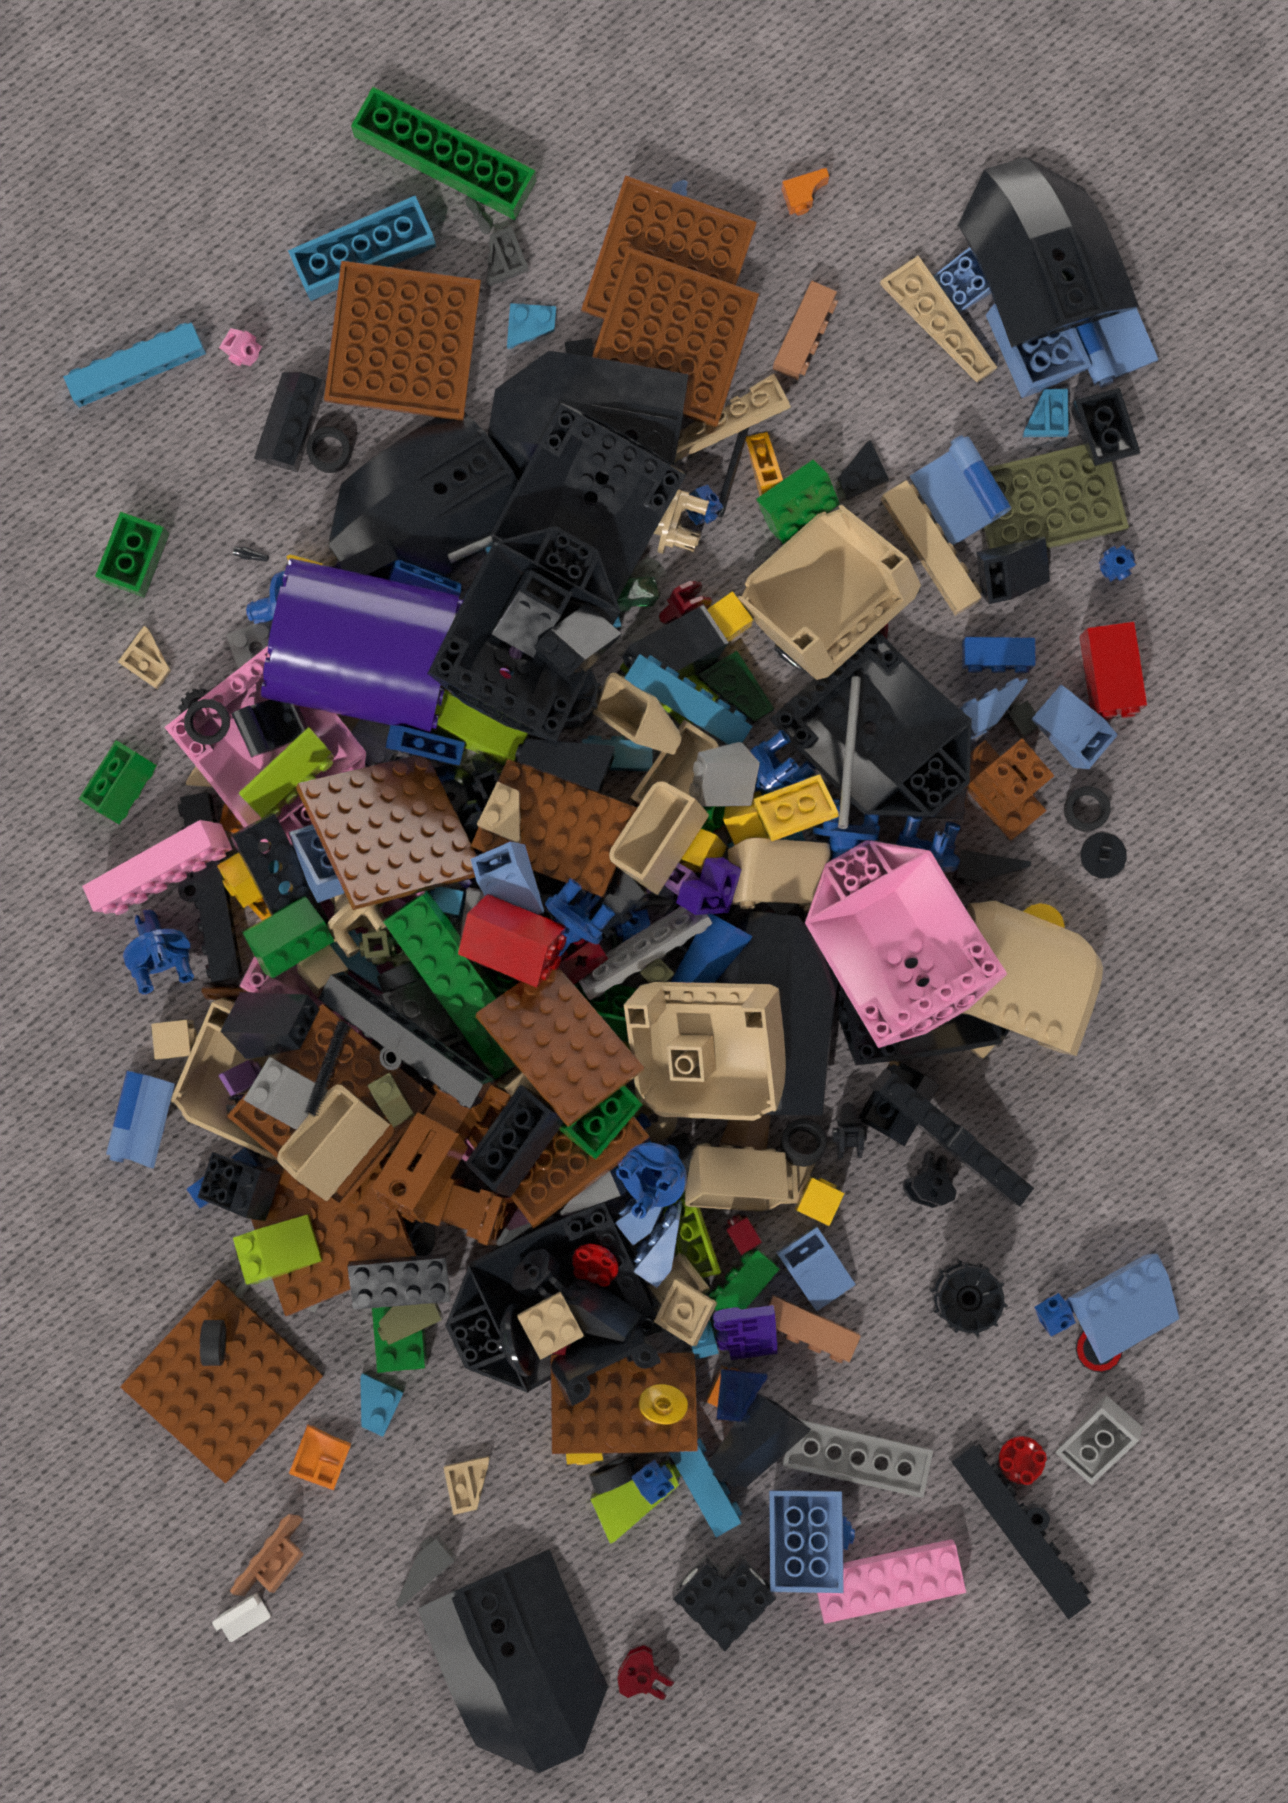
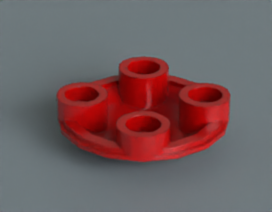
[572,1244,618,1287]
[999,1436,1047,1485]

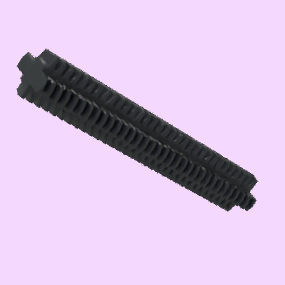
[305,1021,351,1117]

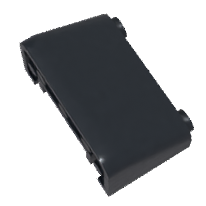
[551,1326,661,1406]

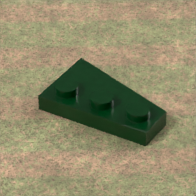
[697,651,774,723]

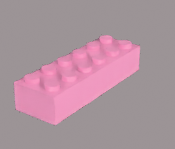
[82,820,232,915]
[817,1539,966,1624]

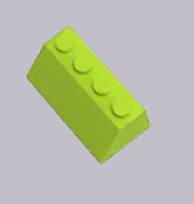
[238,727,335,818]

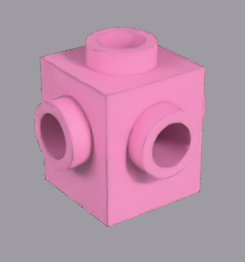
[219,328,262,366]

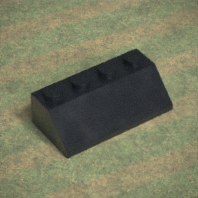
[254,372,326,473]
[465,1085,564,1197]

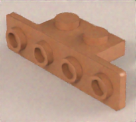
[230,1514,304,1596]

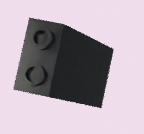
[622,605,729,680]
[515,739,616,794]
[220,992,320,1059]
[707,1392,811,1488]

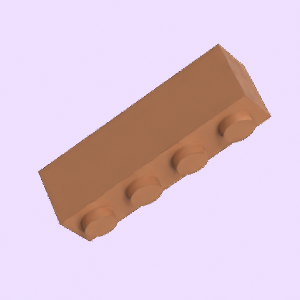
[773,281,838,380]
[767,1294,861,1363]

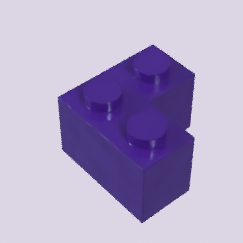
[676,857,742,915]

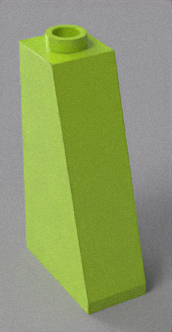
[590,1460,681,1544]

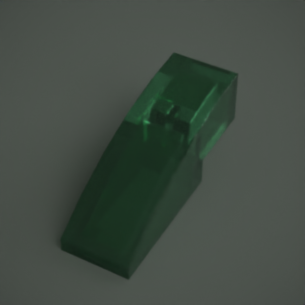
[617,577,660,611]

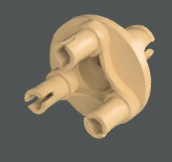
[654,489,709,554]
[326,893,391,958]

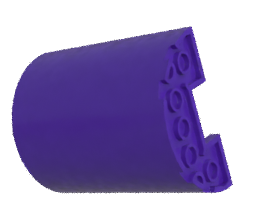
[261,558,463,733]

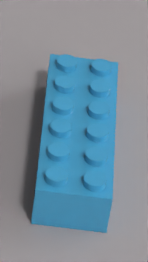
[288,196,436,301]

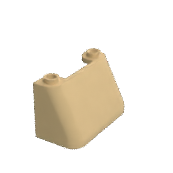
[728,838,831,913]

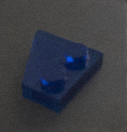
[716,1369,768,1422]

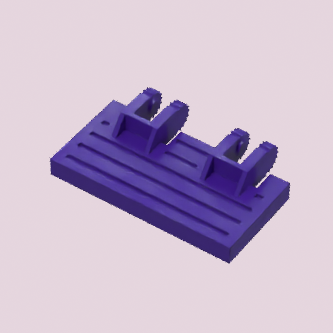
[713,1305,778,1360]

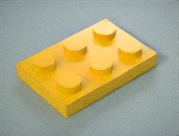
[753,774,839,842]

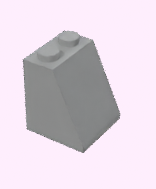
[689,742,760,806]

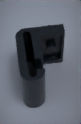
[231,699,308,758]

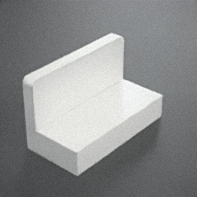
[212,1592,271,1642]

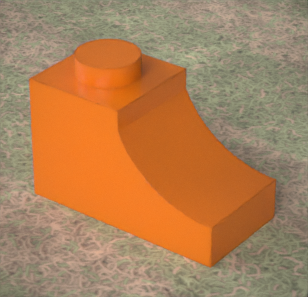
[781,168,829,215]

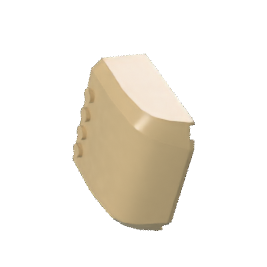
[738,505,921,680]
[963,901,1103,1056]
[624,982,786,1121]
[171,997,280,1160]

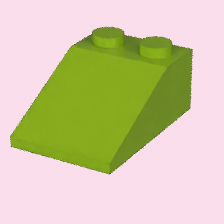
[233,1215,323,1285]

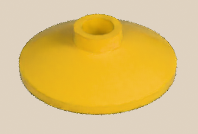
[639,1384,688,1424]

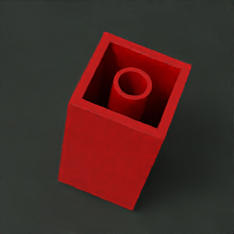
[1079,622,1147,721]
[458,894,567,987]

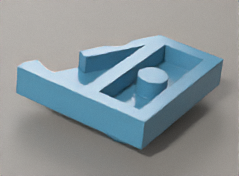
[507,303,556,349]
[1022,389,1069,437]
[360,1373,404,1437]

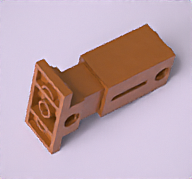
[967,738,1054,841]
[371,1084,511,1223]
[381,1154,518,1245]

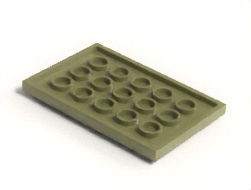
[983,444,1129,549]

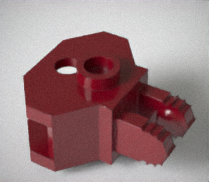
[658,580,712,624]
[617,1644,674,1700]

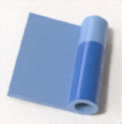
[1075,308,1158,388]
[910,435,1012,546]
[106,1070,175,1168]

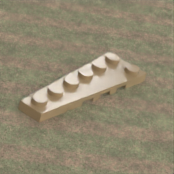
[880,256,997,382]
[675,374,791,462]

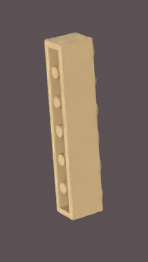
[881,480,982,616]

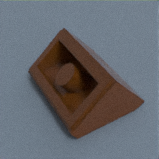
[201,983,248,1001]

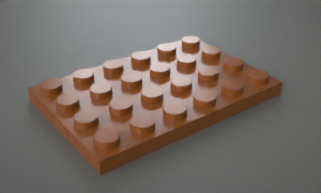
[471,759,637,898]
[476,967,645,1127]
[551,1353,698,1454]

